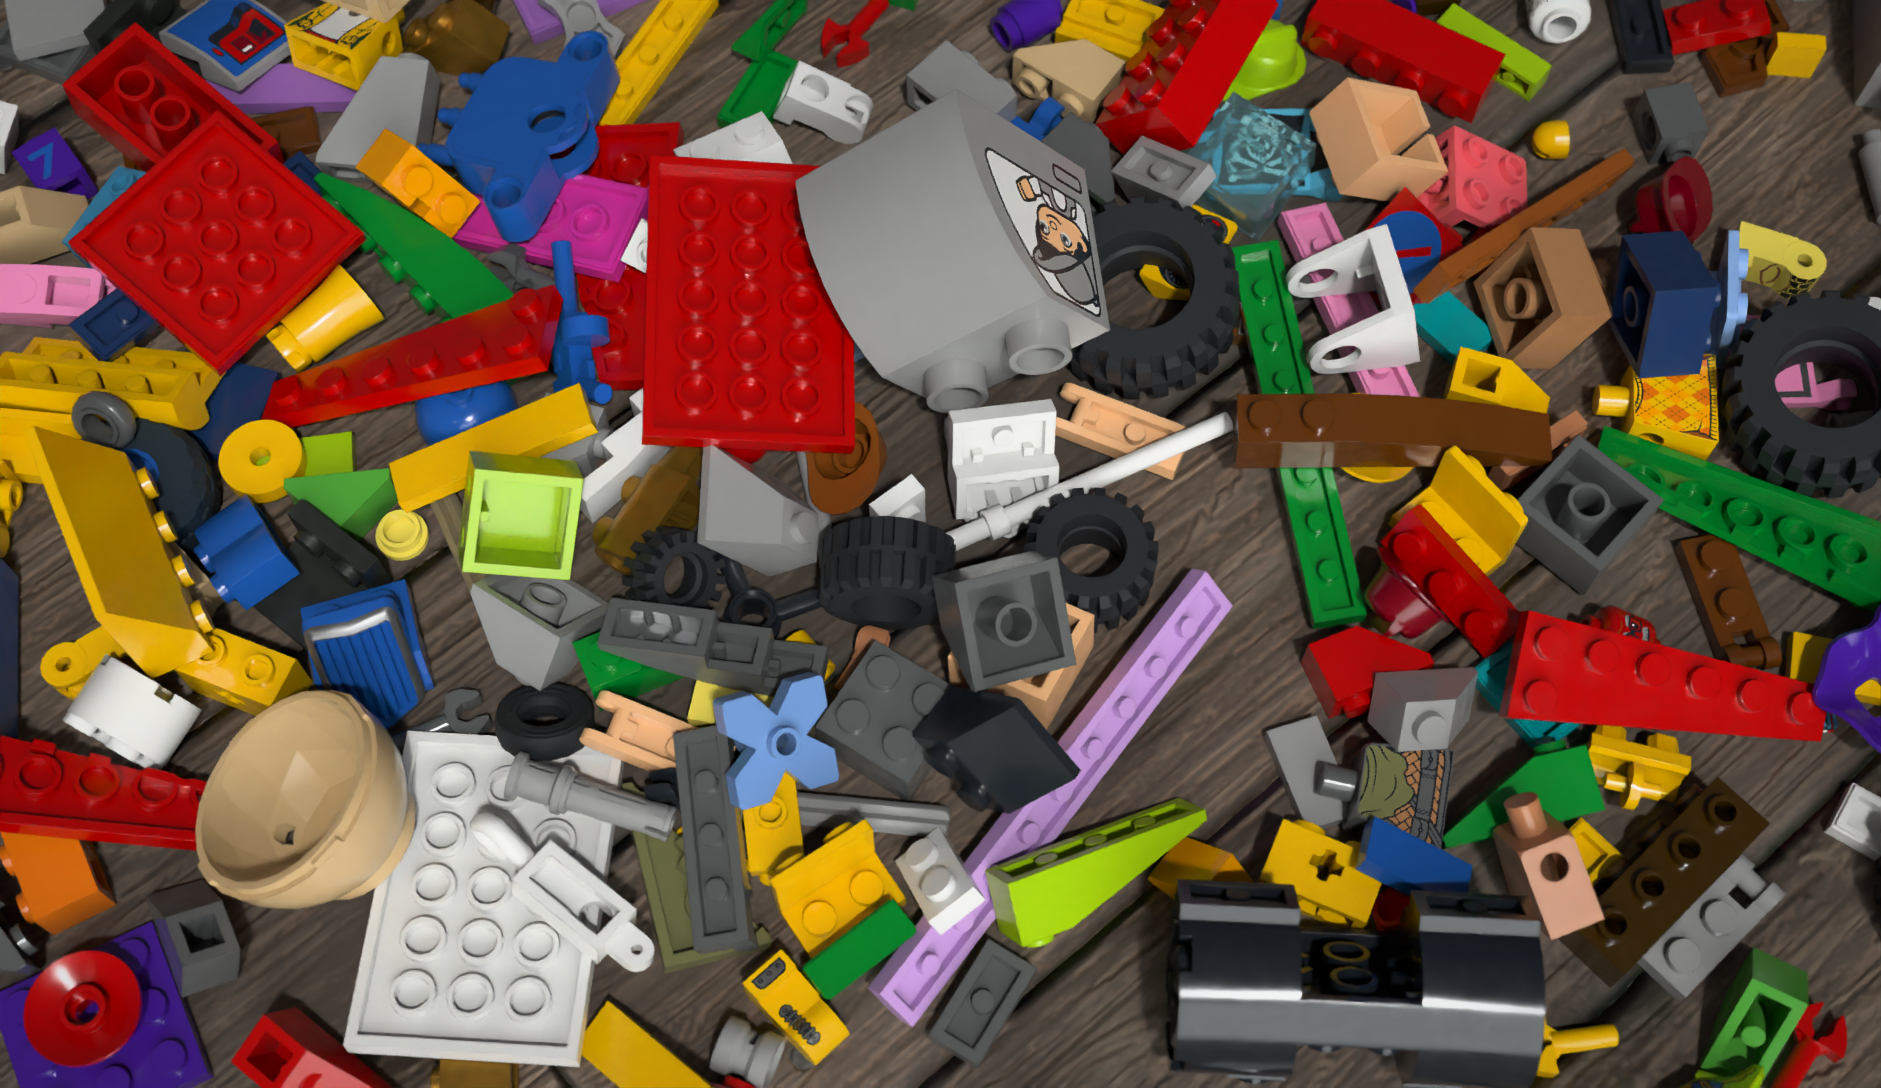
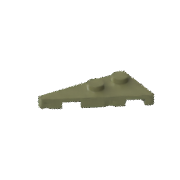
[621,782,771,974]

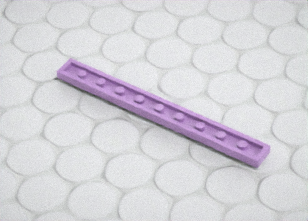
[868,568,1233,1027]

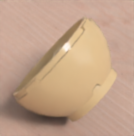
[195,690,416,909]

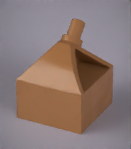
[1473,227,1613,369]

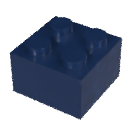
[1607,231,1721,379]

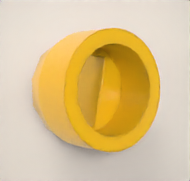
[1531,120,1570,160]

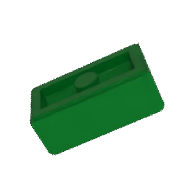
[731,0,808,62]
[803,899,917,1000]

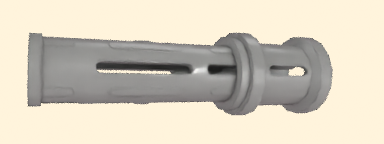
[504,751,678,842]

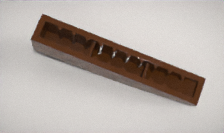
[1233,393,1553,468]

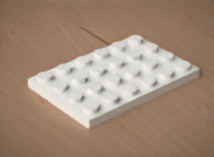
[343,731,625,1067]

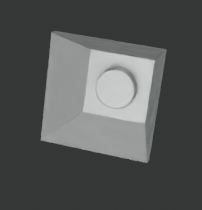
[697,445,819,577]
[470,574,609,691]

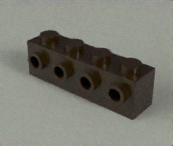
[1558,777,1770,988]

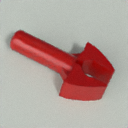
[821,0,889,68]
[1769,1002,1847,1088]

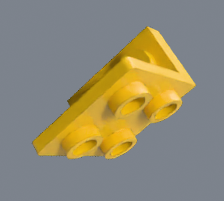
[1389,445,1528,577]
[770,819,906,960]

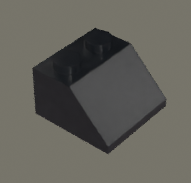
[913,686,1081,814]

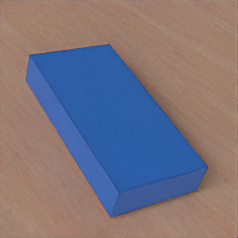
[1355,816,1473,897]

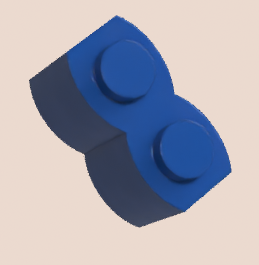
[193,493,300,611]

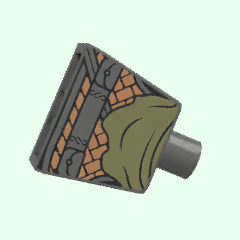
[1317,743,1455,849]

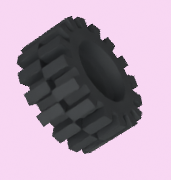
[622,525,726,610]

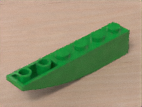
[313,172,523,387]

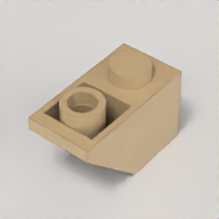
[1012,39,1125,124]
[0,186,89,264]

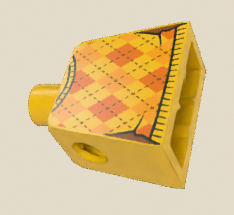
[1592,354,1719,461]

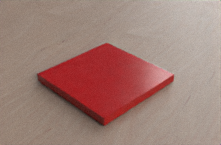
[68,109,366,376]

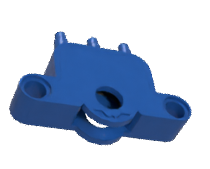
[417,31,621,242]

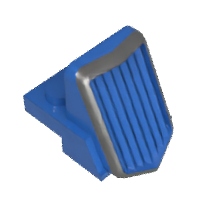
[300,579,435,730]

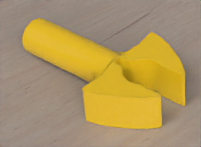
[1536,1018,1619,1078]

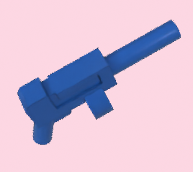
[551,240,612,404]

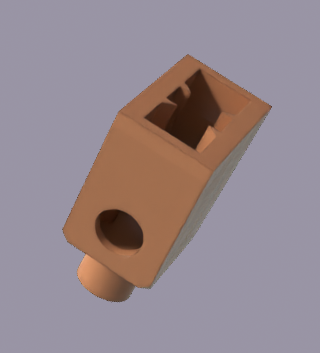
[1492,792,1604,940]

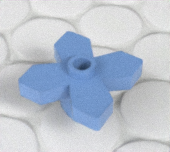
[713,672,839,810]

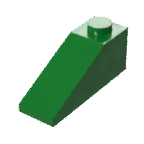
[1441,740,1605,850]

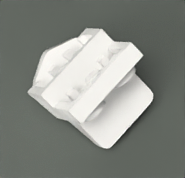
[944,399,1059,539]

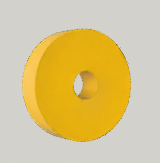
[218,420,307,503]

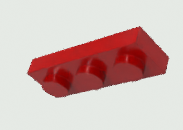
[1381,504,1520,659]

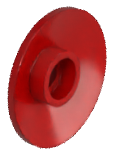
[23,950,143,1067]

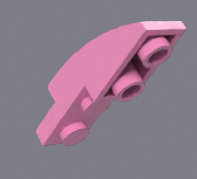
[0,264,154,334]

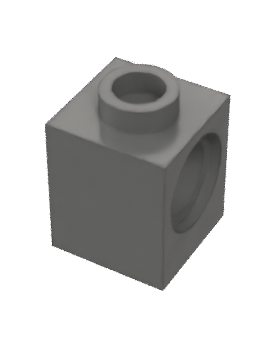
[1631,82,1709,165]

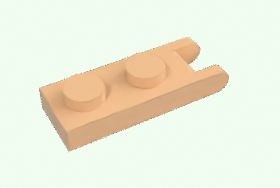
[1055,383,1188,480]
[579,690,736,772]

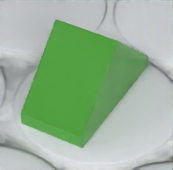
[284,468,398,542]

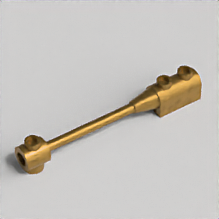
[593,446,703,576]

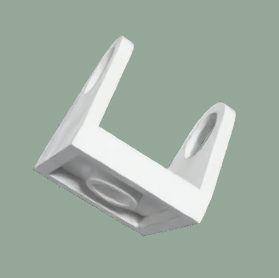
[1286,224,1420,374]

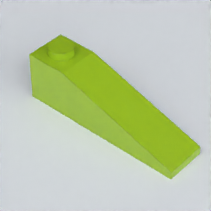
[985,797,1207,947]

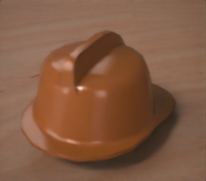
[806,402,887,516]

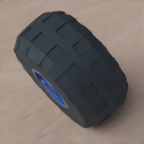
[52,418,221,555]

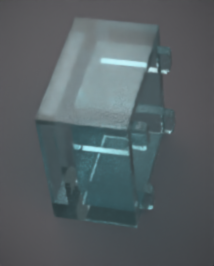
[1188,92,1316,242]

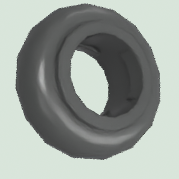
[71,391,136,450]

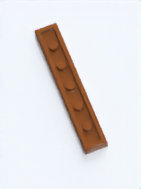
[1413,148,1635,304]

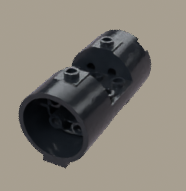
[1165,879,1545,1088]

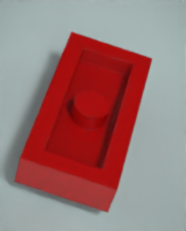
[1663,0,1771,55]

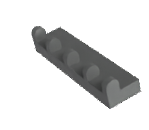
[673,725,759,955]

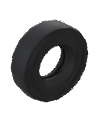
[495,683,594,761]

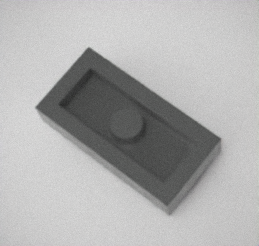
[929,939,1037,1070]

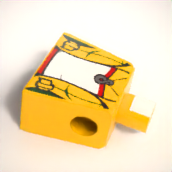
[284,3,405,91]

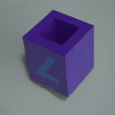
[11,127,98,200]

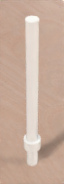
[945,412,1234,551]

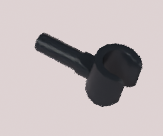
[644,768,680,810]

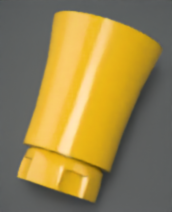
[266,264,385,373]

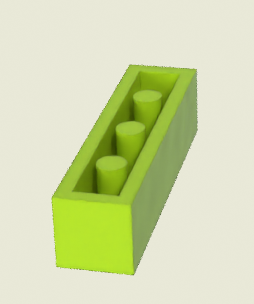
[1437,3,1552,102]

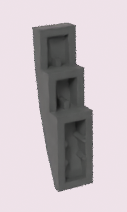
[597,598,829,697]

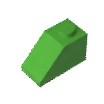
[1700,947,1809,1080]

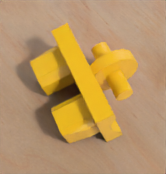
[1586,725,1691,811]

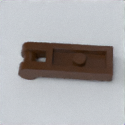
[1674,534,1782,671]

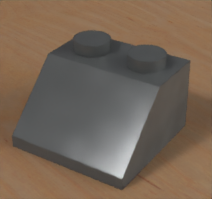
[932,551,1077,692]

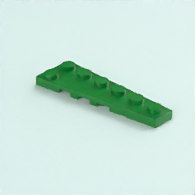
[1596,425,1881,613]

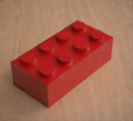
[1095,0,1279,156]
[62,22,284,172]

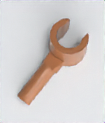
[834,625,891,692]

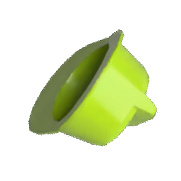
[1222,19,1306,103]

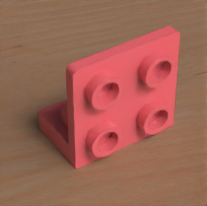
[1417,125,1528,231]

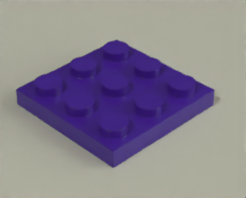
[0,921,214,1088]

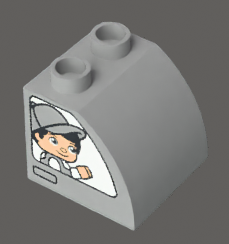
[796,89,1110,413]

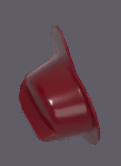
[1628,156,1713,245]
[1363,547,1449,640]

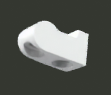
[772,60,874,144]

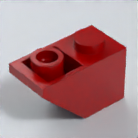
[1301,626,1435,719]

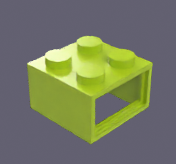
[457,451,584,580]

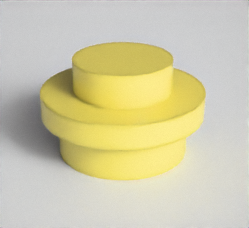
[375,510,429,561]

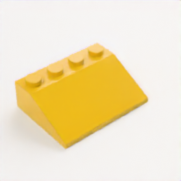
[23,426,214,679]

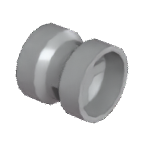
[710,1016,786,1088]

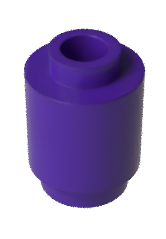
[990,0,1063,51]

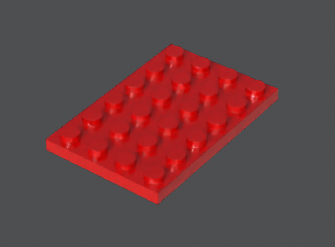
[642,155,855,454]

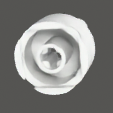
[62,654,202,770]

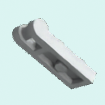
[1637,853,1786,1002]

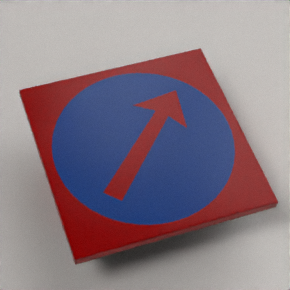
[1364,187,1465,309]

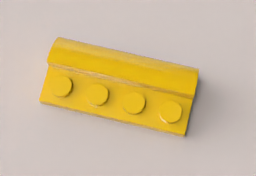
[0,337,226,430]

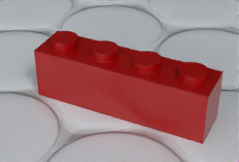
[1301,0,1506,124]

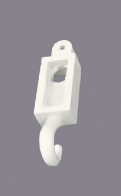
[470,812,654,972]

